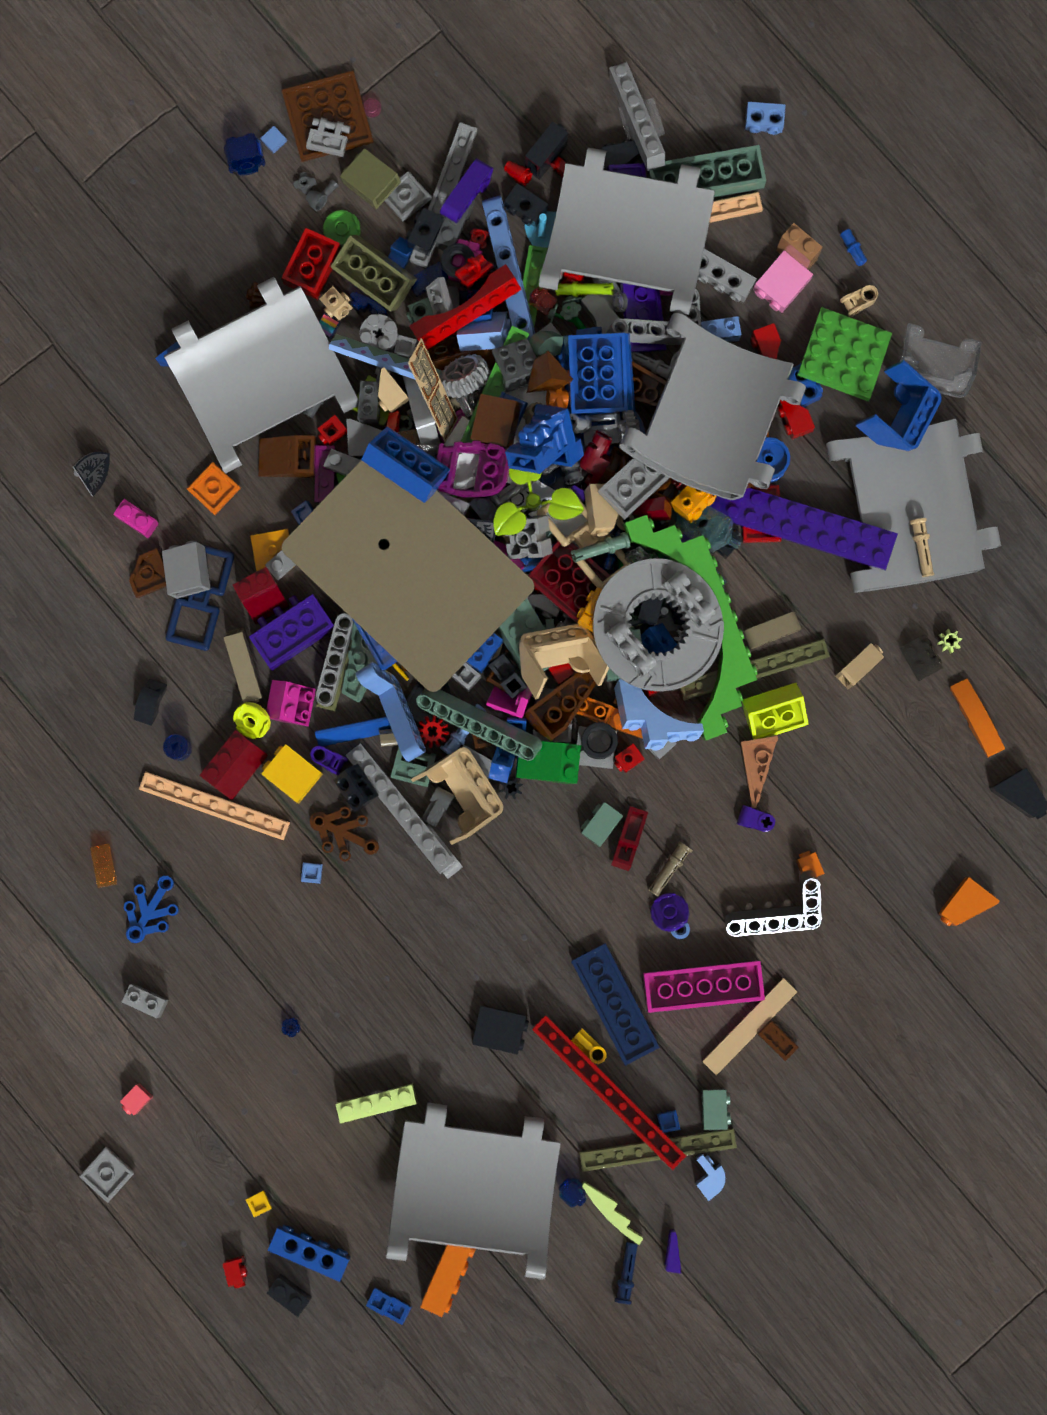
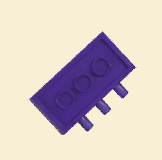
[249,594,334,671]

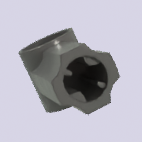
[421,786,455,828]

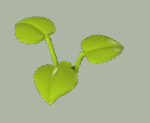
[493,469,584,536]

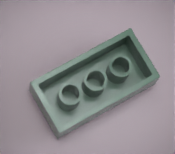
[496,598,550,671]

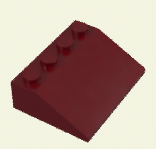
[528,541,610,624]

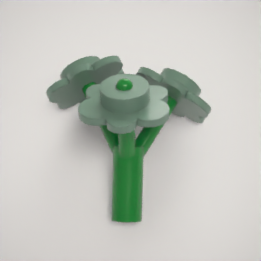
[547,295,586,330]

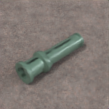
[571,532,630,563]

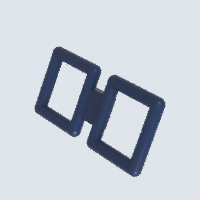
[165,545,235,651]

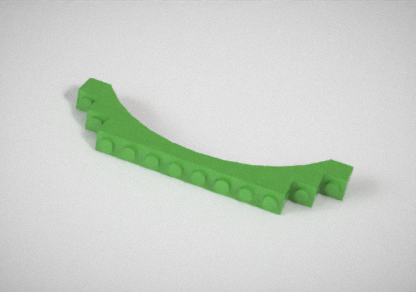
[623,515,758,741]

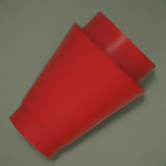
[504,161,533,186]

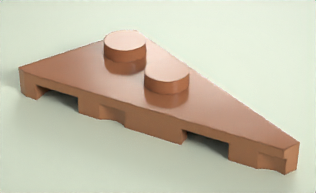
[740,736,778,808]

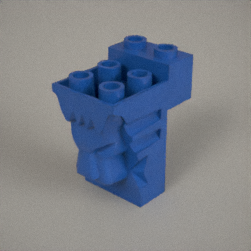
[505,404,584,474]

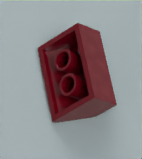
[199,730,268,800]

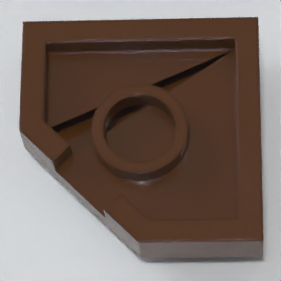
[129,548,166,599]

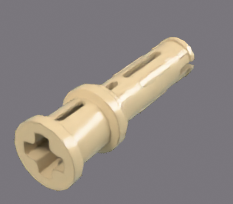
[909,518,935,577]

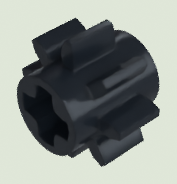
[499,777,523,800]

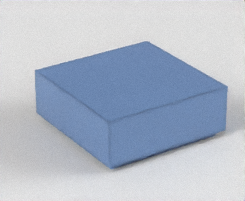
[260,126,287,154]
[301,862,323,884]

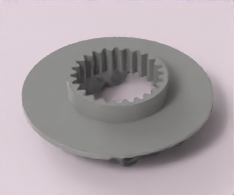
[593,559,724,691]

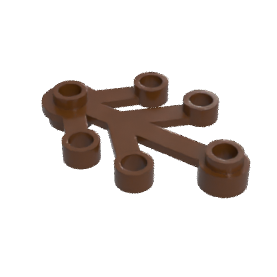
[310,807,379,862]

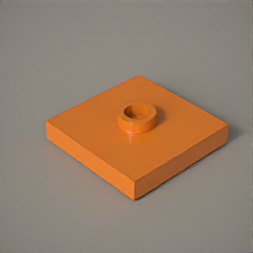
[187,462,241,515]

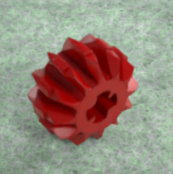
[417,715,449,748]

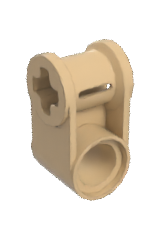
[840,285,878,317]

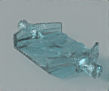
[671,506,741,553]

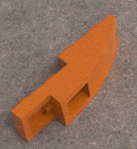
[577,697,643,739]

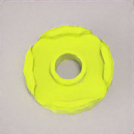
[233,702,271,739]

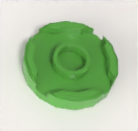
[323,210,361,248]

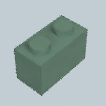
[581,802,623,847]
[701,1088,731,1130]

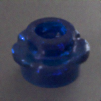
[281,1018,301,1037]

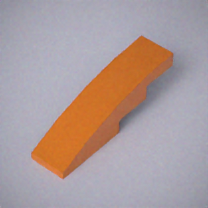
[950,679,1005,757]

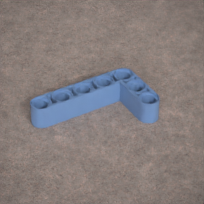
[356,662,426,762]

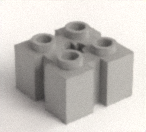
[505,515,552,559]

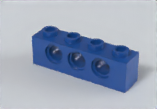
[268,1225,350,1282]

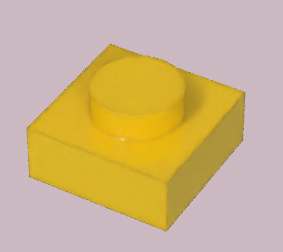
[246,1190,272,1217]

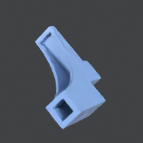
[614,679,704,750]

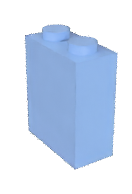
[457,311,512,351]

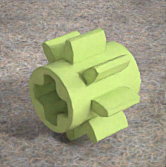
[937,629,962,654]

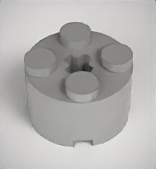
[360,314,398,352]

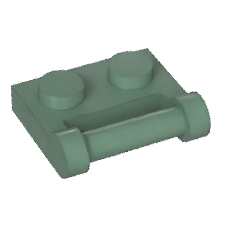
[390,747,437,787]

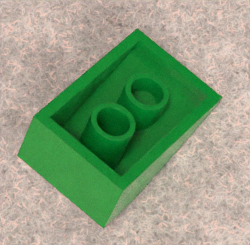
[515,741,581,784]

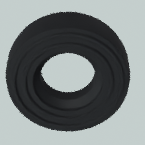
[441,243,475,278]

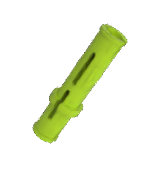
[556,281,614,297]

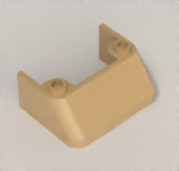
[519,624,609,699]
[411,747,503,845]

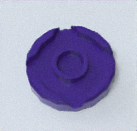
[650,893,690,932]

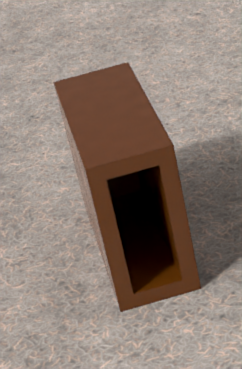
[470,394,522,449]

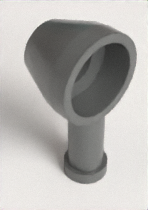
[306,180,338,211]

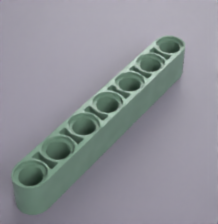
[416,688,542,761]

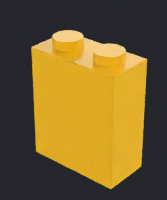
[261,744,323,804]

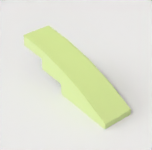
[582,1181,643,1245]

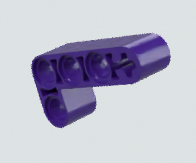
[440,158,493,223]

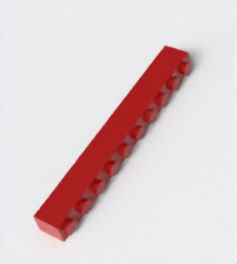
[532,1016,686,1170]

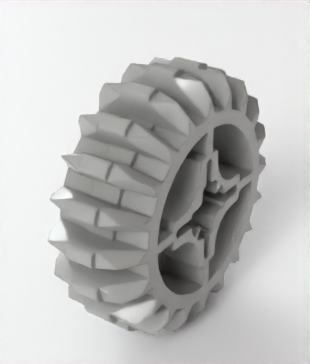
[439,354,490,398]

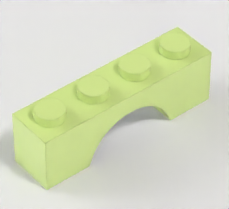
[336,1083,417,1123]

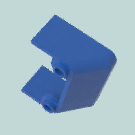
[855,360,941,451]

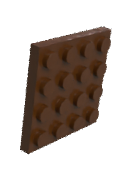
[282,70,374,162]

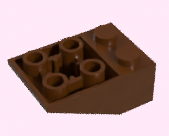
[258,435,317,478]

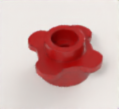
[469,228,489,249]

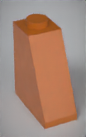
[938,877,1000,926]

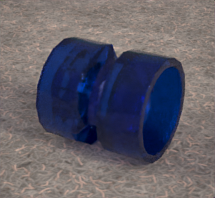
[163,734,192,761]

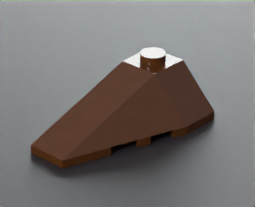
[523,672,596,741]

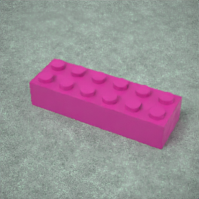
[643,961,765,1013]

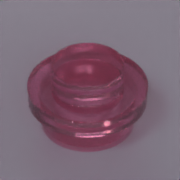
[363,99,381,118]

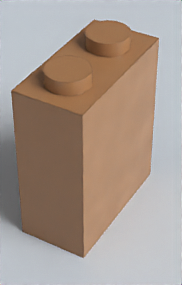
[776,223,823,270]

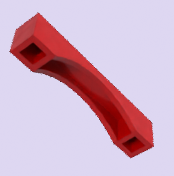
[409,264,522,350]
[750,323,815,439]

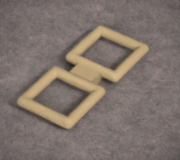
[537,488,632,589]

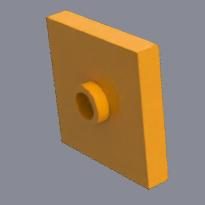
[250,529,295,572]

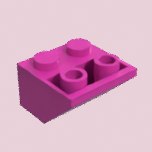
[266,680,316,727]

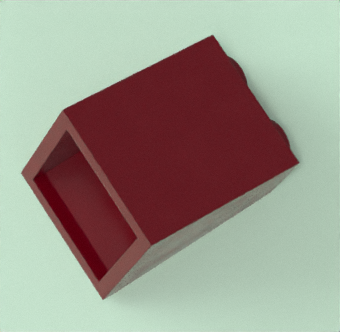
[232,567,290,625]

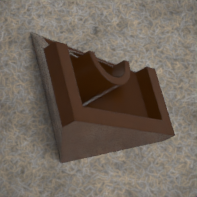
[526,351,573,393]

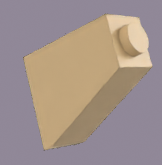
[584,484,618,537]
[835,643,884,689]

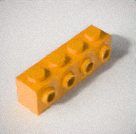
[671,486,716,524]

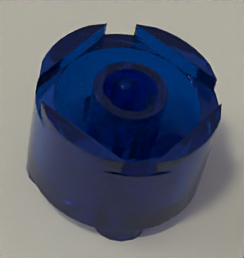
[224,133,265,176]

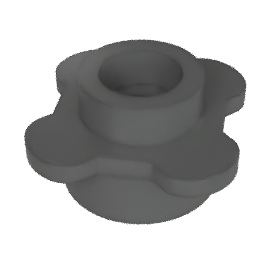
[294,172,316,195]

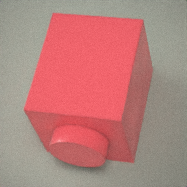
[120,1083,153,1115]

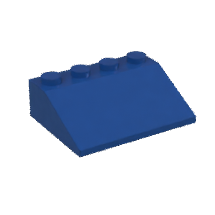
[564,333,628,414]

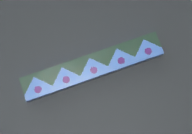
[329,334,442,379]

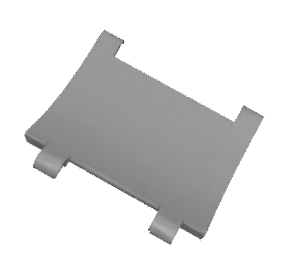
[539,147,715,315]
[164,277,359,474]
[619,313,806,500]
[826,419,1001,593]
[386,1102,561,1279]

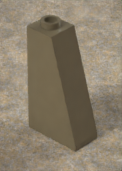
[224,627,263,703]

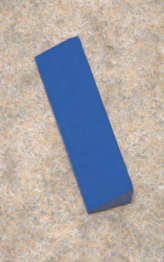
[315,716,391,746]

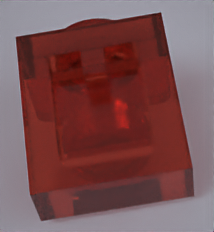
[528,286,557,315]

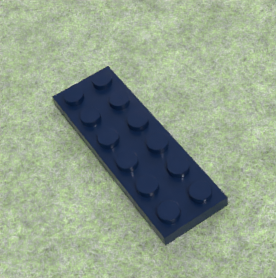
[571,943,660,1066]

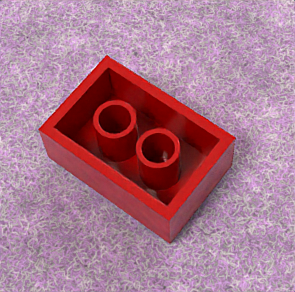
[282,228,341,300]

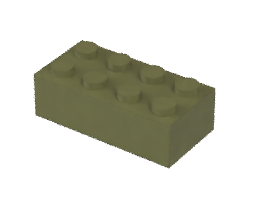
[331,235,417,312]

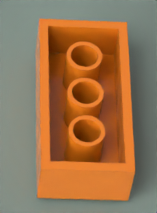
[420,1245,476,1317]

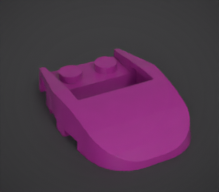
[437,441,510,497]

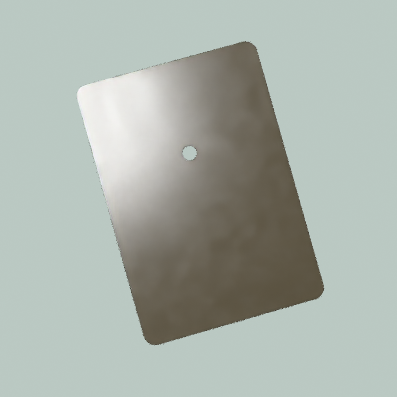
[282,460,534,692]

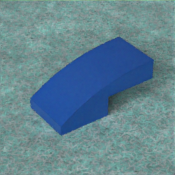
[366,1288,412,1325]

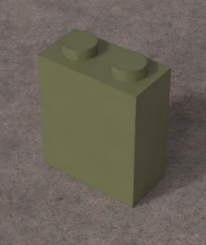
[340,149,401,210]

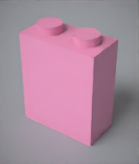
[753,250,813,313]

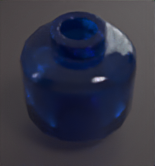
[558,1178,587,1208]

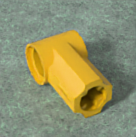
[571,1028,606,1064]

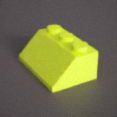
[742,683,809,740]

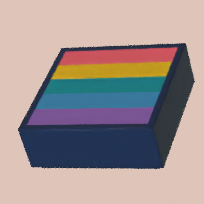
[319,313,340,340]

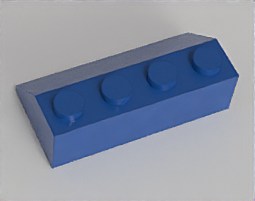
[361,426,450,503]

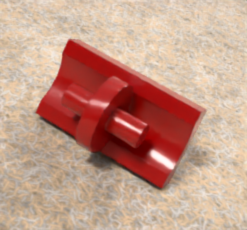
[455,254,493,289]

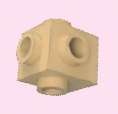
[319,286,353,320]

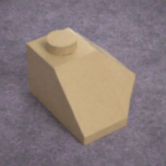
[378,367,409,413]

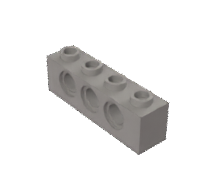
[698,249,757,303]

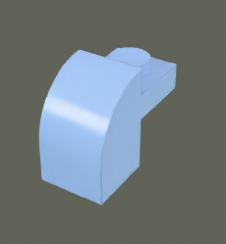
[695,1153,725,1201]

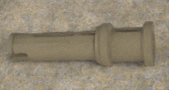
[648,841,693,896]

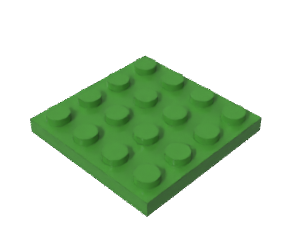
[797,307,892,401]

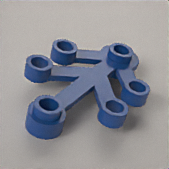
[124,876,179,943]

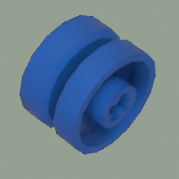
[757,437,790,483]

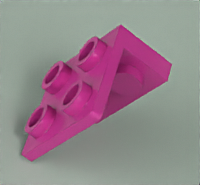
[486,686,532,718]

